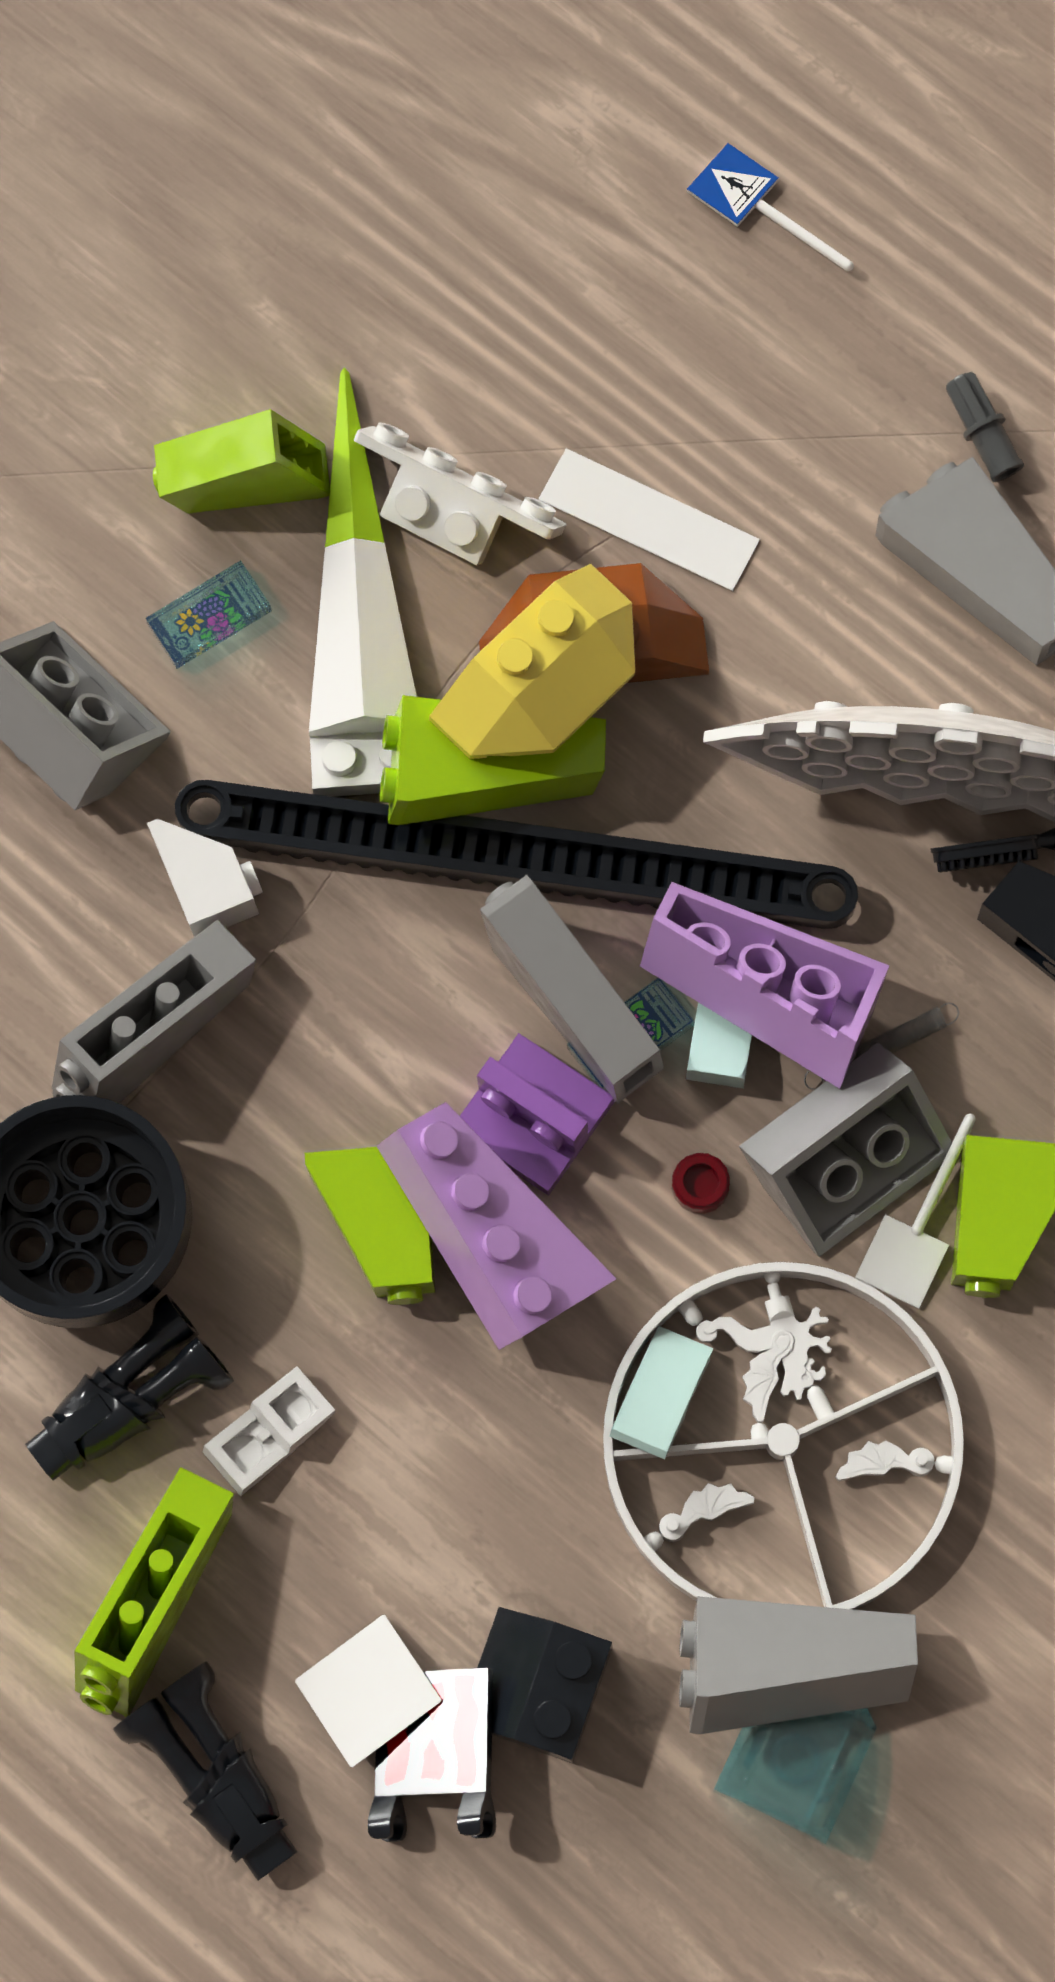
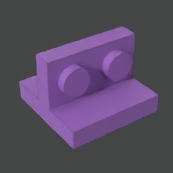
[460,1033,615,1196]

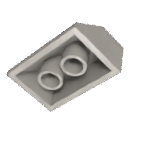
[0,621,171,810]
[739,1043,952,1257]

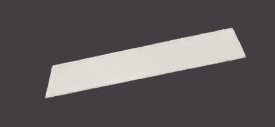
[538,448,760,591]

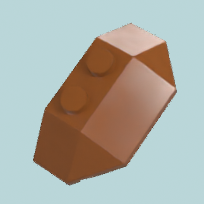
[479,563,709,683]

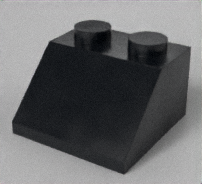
[477,1607,612,1764]

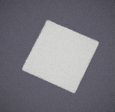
[295,1615,441,1767]

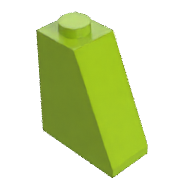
[153,409,330,513]
[951,1135,1055,1298]
[304,1147,435,1305]

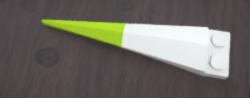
[309,367,417,797]

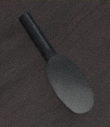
[930,828,1055,873]

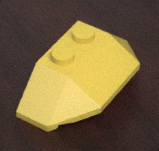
[429,564,635,759]

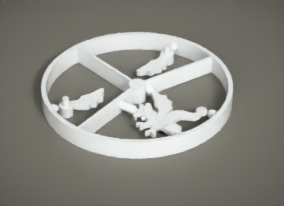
[603,1262,964,1610]

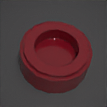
[672,1153,730,1214]

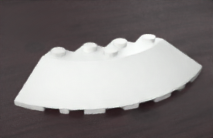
[703,701,1055,822]

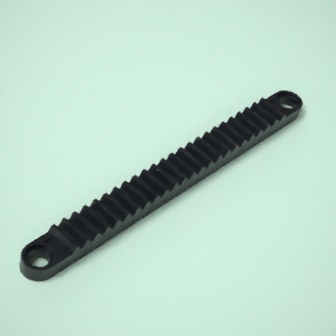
[175,780,858,929]

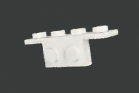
[354,423,566,566]

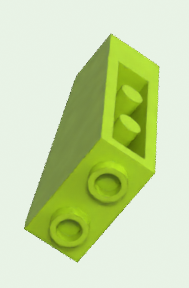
[380,695,606,825]
[74,1467,234,1717]

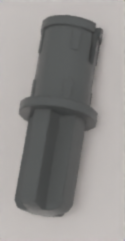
[946,372,1024,482]

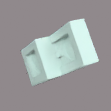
[609,1326,713,1460]

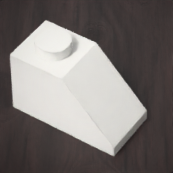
[147,819,263,937]

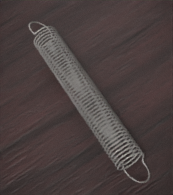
[804,1003,959,1090]

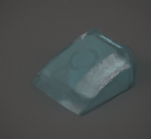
[713,1708,877,1845]

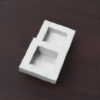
[203,1366,335,1496]

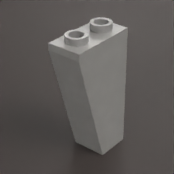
[875,457,1055,665]
[480,875,664,1103]
[52,919,256,1104]
[679,1596,918,1734]

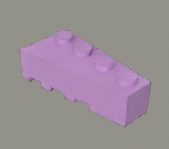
[640,882,889,1089]
[377,1102,616,1350]

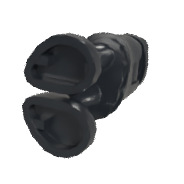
[25,1294,234,1481]
[113,1661,297,1881]

